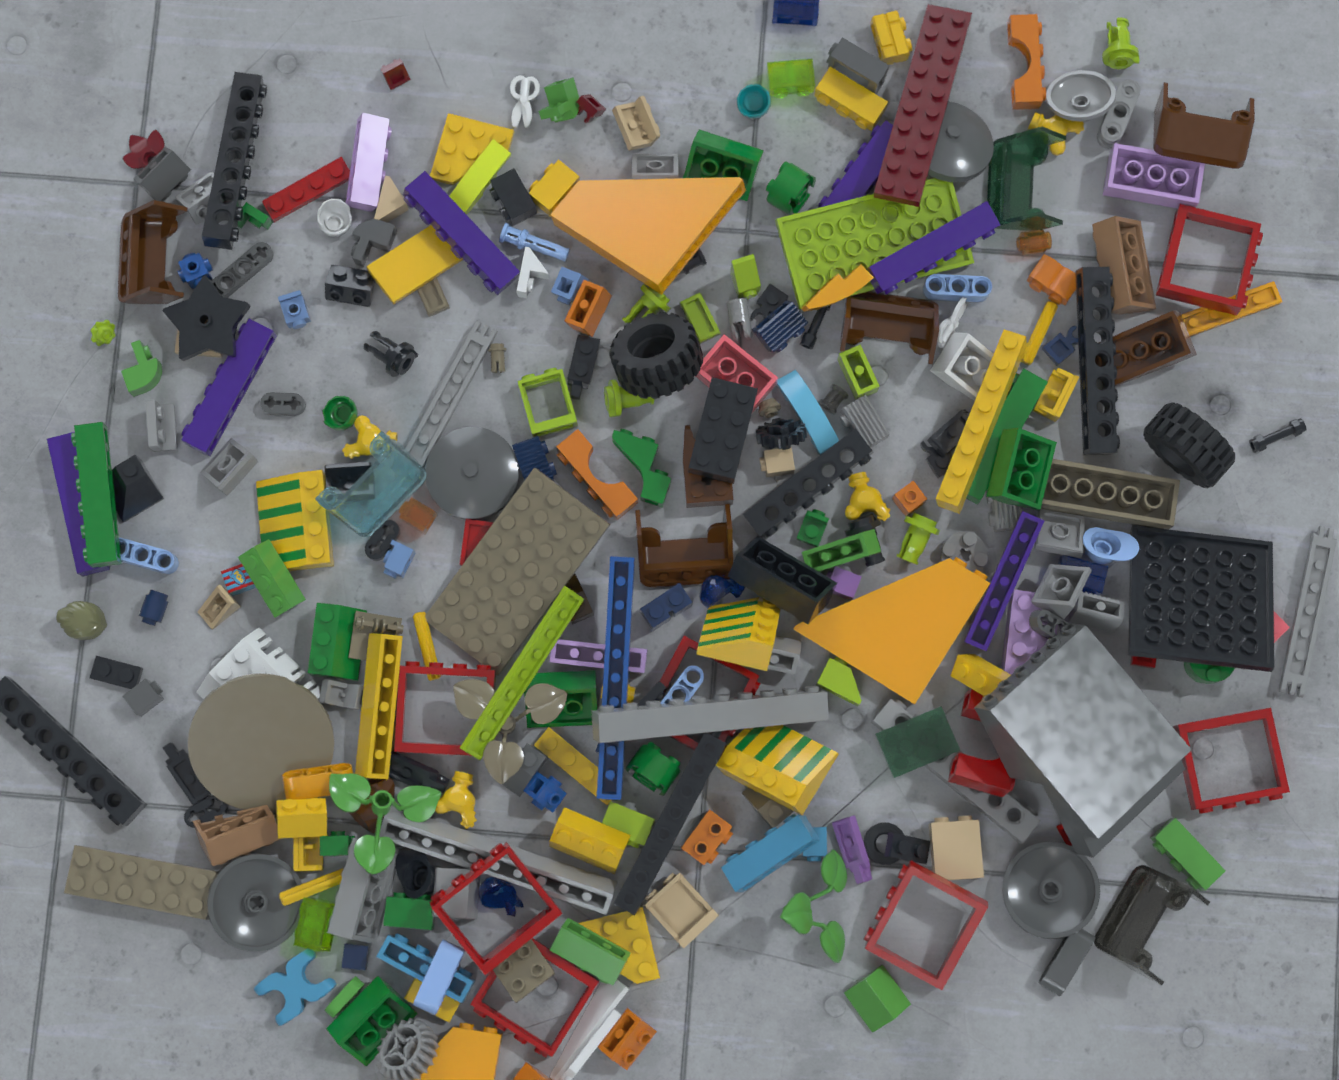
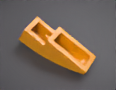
[801,264,874,312]

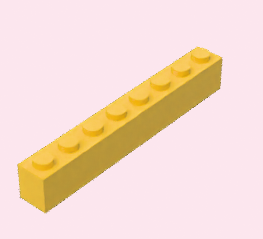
[936,329,1027,514]

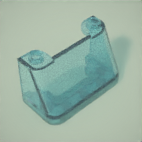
[315,431,427,537]

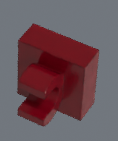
[380,59,411,90]
[576,94,606,123]

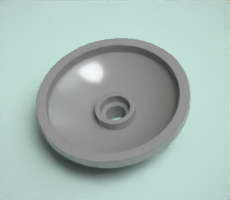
[1046,70,1116,121]

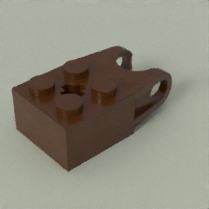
[683,425,734,508]

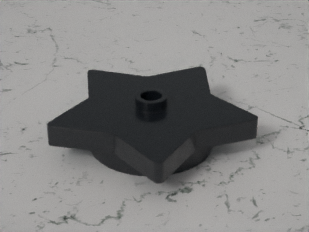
[162,276,251,361]

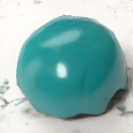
[737,84,771,119]

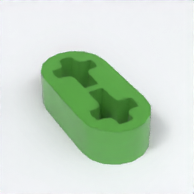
[324,976,365,1019]

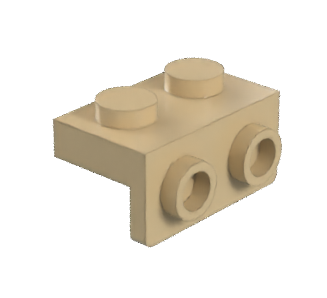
[612,96,660,151]

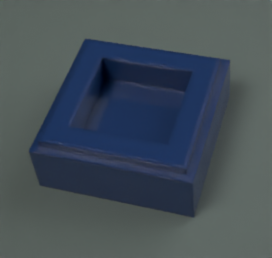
[341,943,369,970]

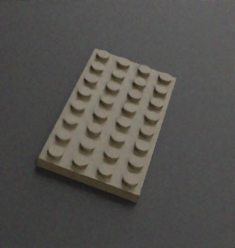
[425,468,611,676]

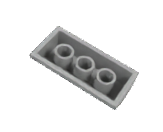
[327,838,401,944]

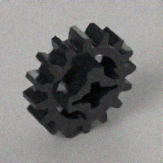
[756,418,807,450]

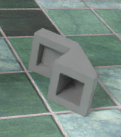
[319,679,364,711]

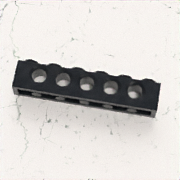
[743,428,874,538]

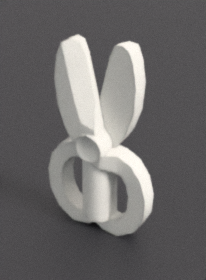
[510,75,540,128]
[937,297,967,349]

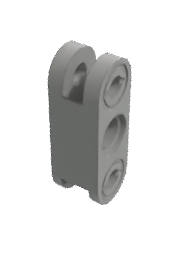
[1097,79,1141,149]

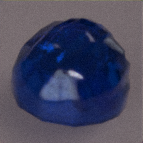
[699,575,746,609]
[478,876,524,917]

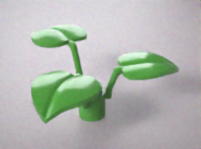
[329,773,441,875]
[780,849,847,963]

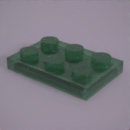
[875,706,960,779]

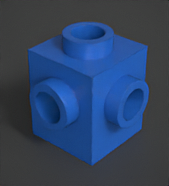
[178,253,213,290]
[523,771,567,813]

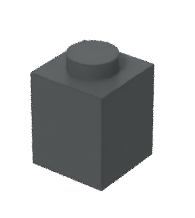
[122,679,164,717]

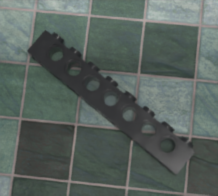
[202,72,267,250]
[1075,267,1120,455]
[0,676,148,826]
[613,732,727,915]

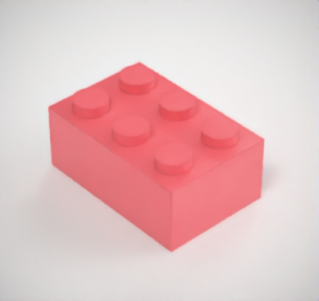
[695,334,778,413]

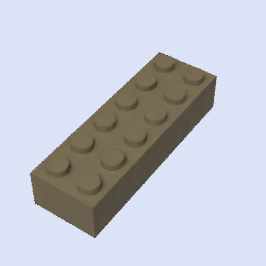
[1041,459,1180,529]
[64,845,219,920]

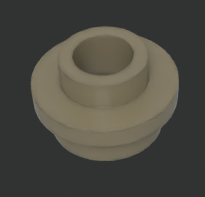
[758,398,781,418]

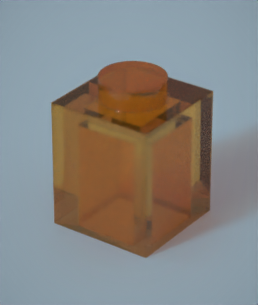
[399,497,438,535]

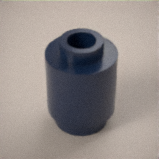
[138,590,169,626]

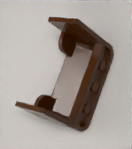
[1153,82,1255,169]
[118,200,188,304]
[840,292,939,365]
[635,504,733,587]

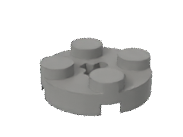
[940,532,988,573]

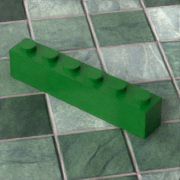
[966,368,1048,505]
[71,422,122,568]

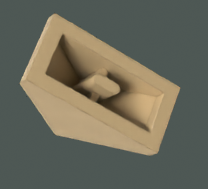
[374,175,409,223]
[198,585,241,630]

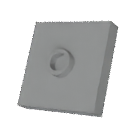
[1035,509,1085,558]

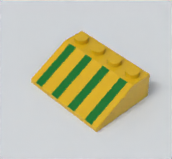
[256,470,334,571]
[696,597,781,671]
[716,725,839,815]

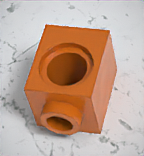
[892,481,927,516]

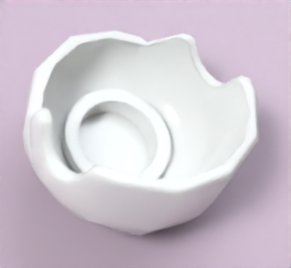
[317,198,352,236]

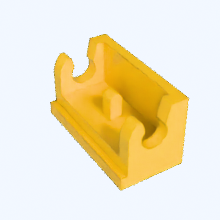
[1033,368,1079,422]
[293,836,324,871]

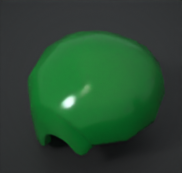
[322,396,358,430]

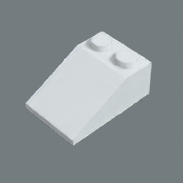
[930,332,993,401]

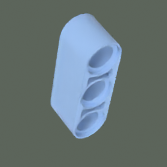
[923,274,992,302]
[119,538,179,574]
[661,666,704,704]
[413,939,465,1015]

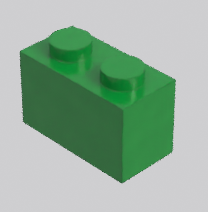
[383,892,435,930]

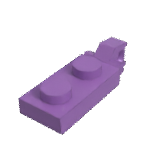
[832,815,872,884]

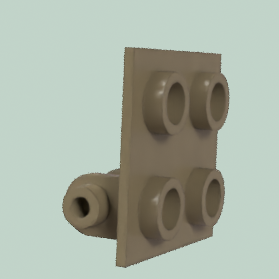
[348,611,404,660]
[493,939,555,1003]

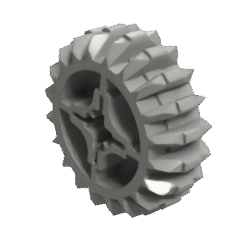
[375,1018,439,1080]

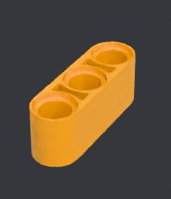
[282,763,353,800]

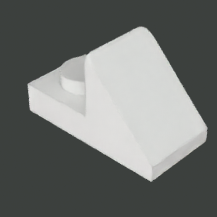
[517,247,549,298]

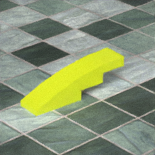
[449,139,511,215]

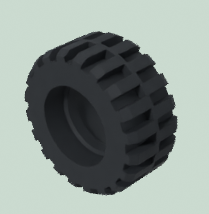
[609,312,703,399]
[1143,402,1236,488]

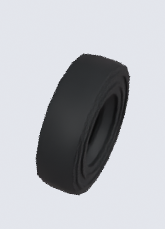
[864,822,904,865]

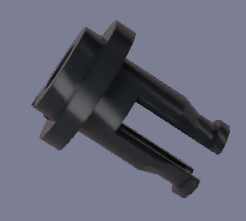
[363,331,419,377]
[844,514,885,567]

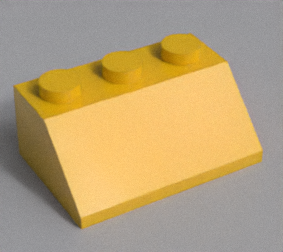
[549,807,631,875]

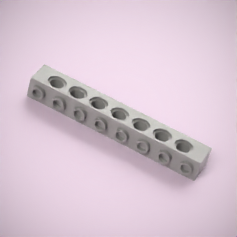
[871,699,1041,844]

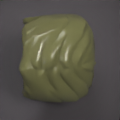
[56,601,107,640]

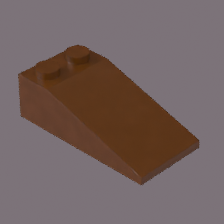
[1095,310,1197,386]

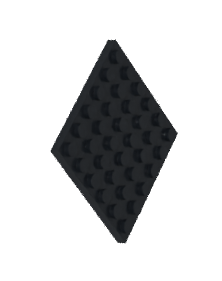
[1128,525,1275,672]

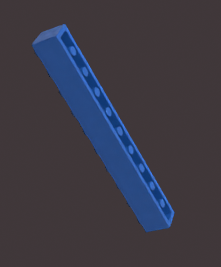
[597,556,635,800]

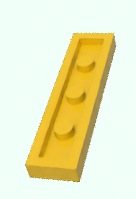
[534,727,613,806]

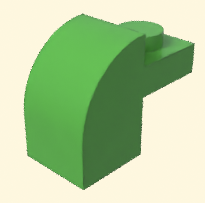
[539,77,579,122]
[121,340,162,397]

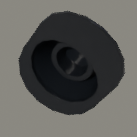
[395,847,435,899]

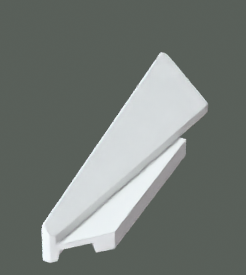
[550,979,629,1080]

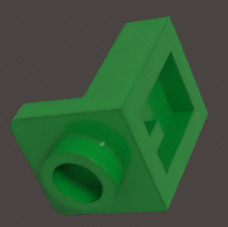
[237,202,273,230]
[796,509,829,547]

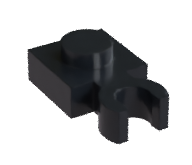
[751,283,789,321]
[920,441,952,479]

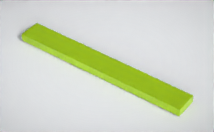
[460,586,584,760]

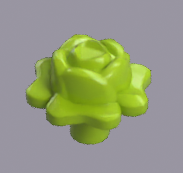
[90,319,116,346]

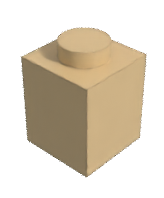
[759,447,795,477]

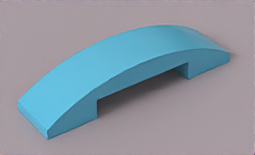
[777,370,839,455]

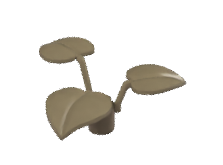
[453,679,567,784]

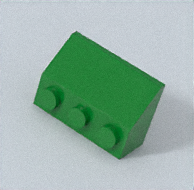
[683,129,764,201]
[986,428,1057,510]
[308,603,367,681]
[524,670,598,728]
[326,976,418,1067]

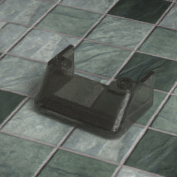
[1094,865,1210,985]

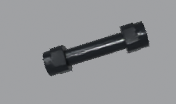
[800,305,832,350]
[1249,418,1306,452]

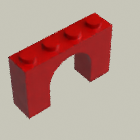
[948,688,1015,797]

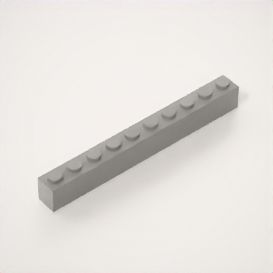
[592,686,829,743]
[380,805,618,915]

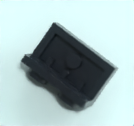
[325,264,376,307]
[324,462,374,501]

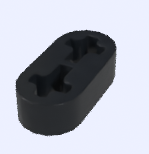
[365,520,400,561]
[184,795,229,828]

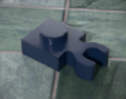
[1042,325,1078,366]

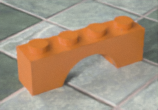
[1007,14,1046,110]
[556,429,638,520]

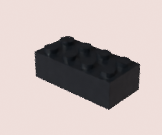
[688,377,758,484]
[728,536,837,624]

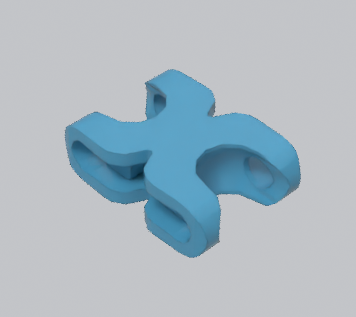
[254,948,337,1026]

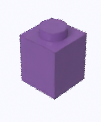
[826,566,862,601]

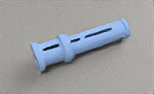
[499,222,570,262]

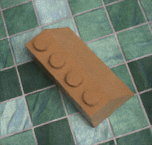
[1092,216,1156,315]

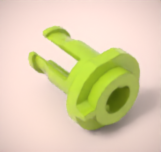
[1102,17,1140,70]
[622,284,671,323]
[604,379,654,417]
[896,513,940,565]

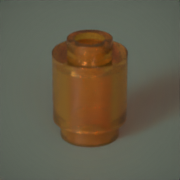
[1016,230,1052,255]

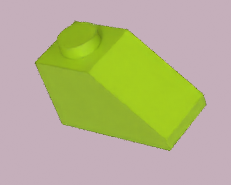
[730,254,761,299]
[816,657,862,707]

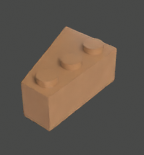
[193,805,281,866]

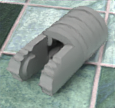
[727,298,753,343]

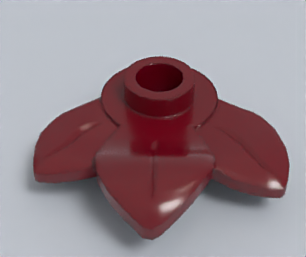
[122,130,165,169]

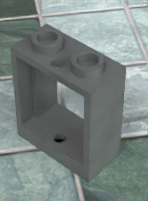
[826,37,889,95]

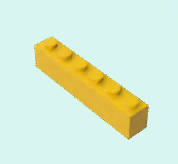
[355,633,403,779]

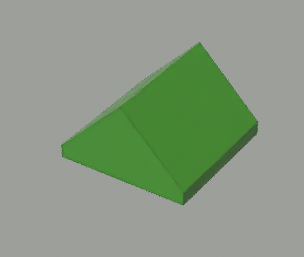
[844,964,911,1033]

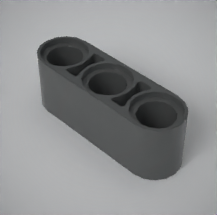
[1038,929,1096,996]

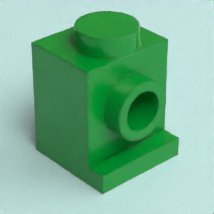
[320,831,356,856]

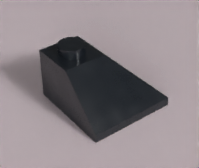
[112,455,164,523]

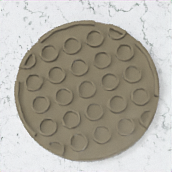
[188,674,334,811]

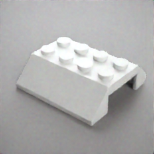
[196,627,321,701]

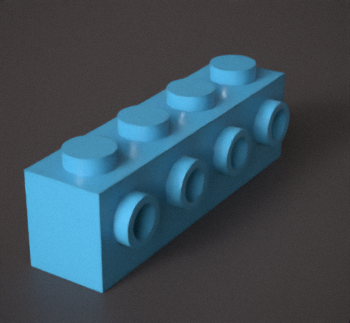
[721,814,820,892]
[376,933,476,1003]

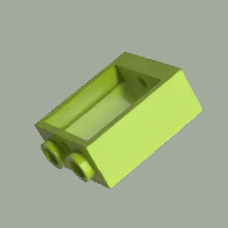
[517,368,578,437]

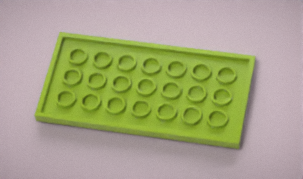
[775,178,975,310]

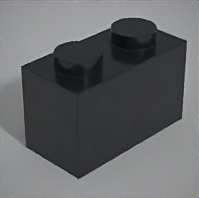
[489,168,537,226]

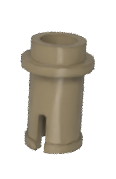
[488,343,507,373]

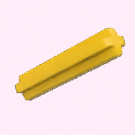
[1021,301,1058,366]
[413,612,441,681]
[279,868,344,906]

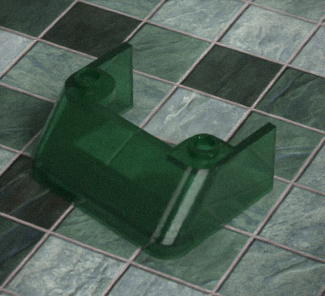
[987,126,1066,231]

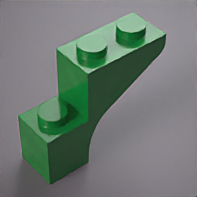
[612,429,672,508]

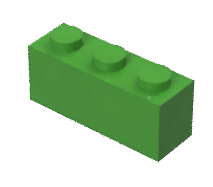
[802,529,881,572]
[238,539,306,618]
[1150,818,1226,891]
[550,918,631,985]

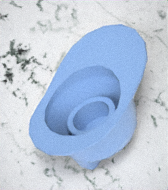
[1083,527,1139,565]

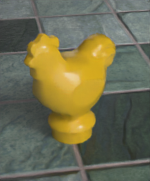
[1028,112,1084,156]
[342,415,398,460]
[845,472,891,521]
[435,771,477,829]

